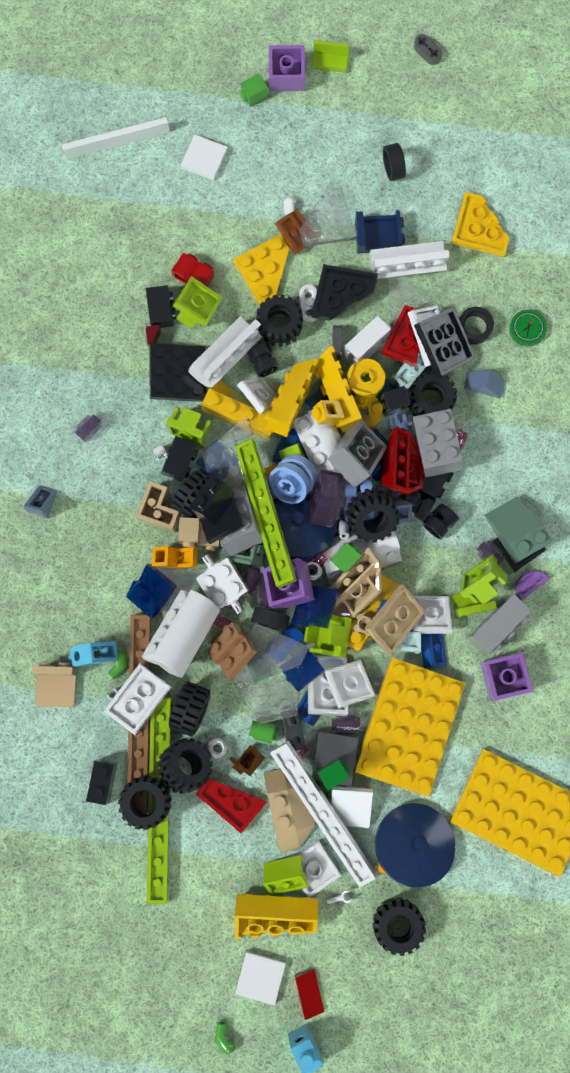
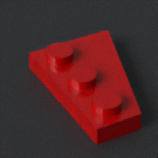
[382,305,419,367]
[196,778,267,833]

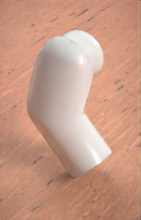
[283,197,296,215]
[336,521,349,540]

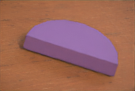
[515,571,550,601]

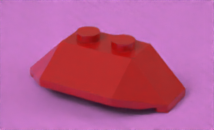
[382,426,423,494]

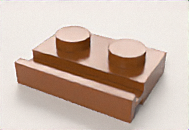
[275,209,317,255]

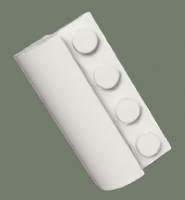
[369,241,449,279]
[188,316,262,387]
[293,410,346,490]
[319,531,402,586]
[142,590,220,678]

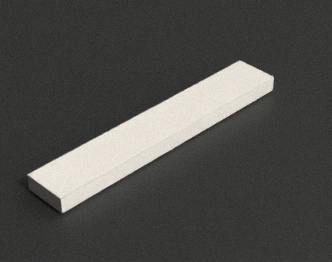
[62,117,170,159]

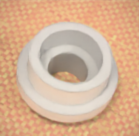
[207,738,227,758]

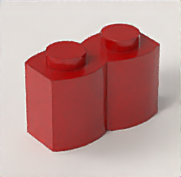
[171,253,215,287]

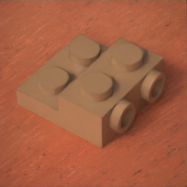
[207,622,257,680]

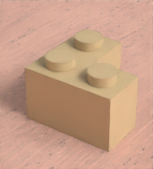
[136,481,181,533]
[178,517,220,551]

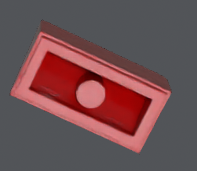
[295,969,324,1020]

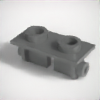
[280,709,306,751]

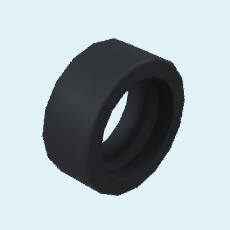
[383,143,406,181]
[459,306,494,345]
[251,606,290,632]

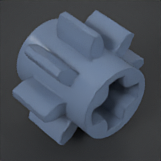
[389,412,413,431]

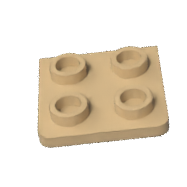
[32,662,77,707]

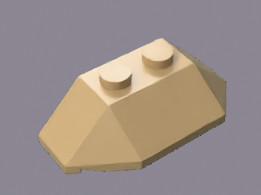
[317,548,382,618]
[264,769,315,853]

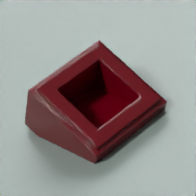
[145,325,162,347]

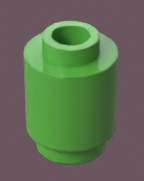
[249,720,279,744]

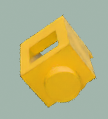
[312,400,345,426]

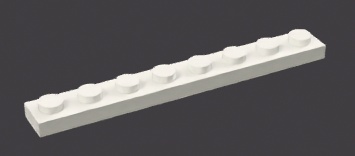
[270,741,377,887]

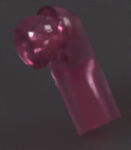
[456,429,468,451]

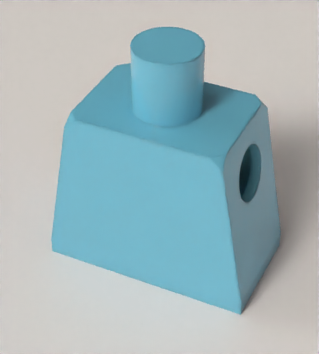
[68,641,118,667]
[288,1024,324,1073]

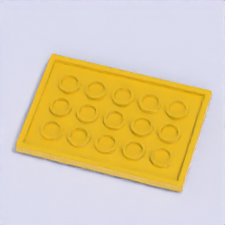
[354,657,465,797]
[449,749,570,877]

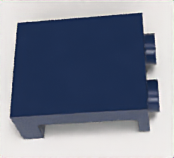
[355,210,405,254]

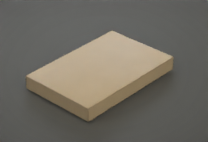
[365,584,425,656]

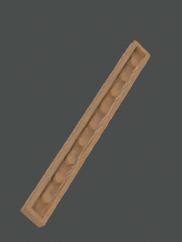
[127,615,151,815]

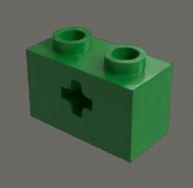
[316,758,350,791]

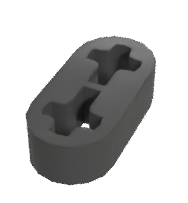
[414,34,443,65]
[332,325,342,360]

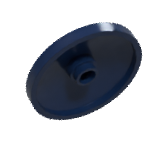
[262,495,336,561]
[375,803,455,888]

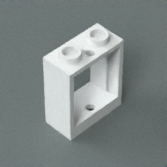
[343,316,391,366]

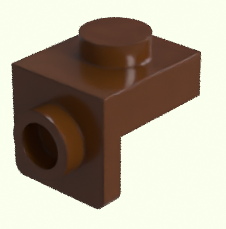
[229,745,265,777]

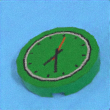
[509,310,547,346]

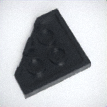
[311,264,378,321]

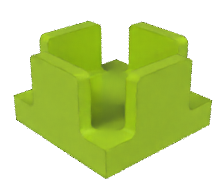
[173,276,223,328]
[166,406,212,448]
[460,554,507,604]
[304,613,352,658]

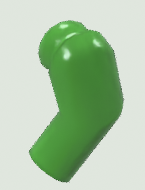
[108,649,127,679]
[215,1022,236,1055]

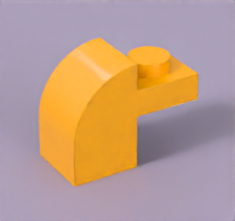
[152,546,198,570]

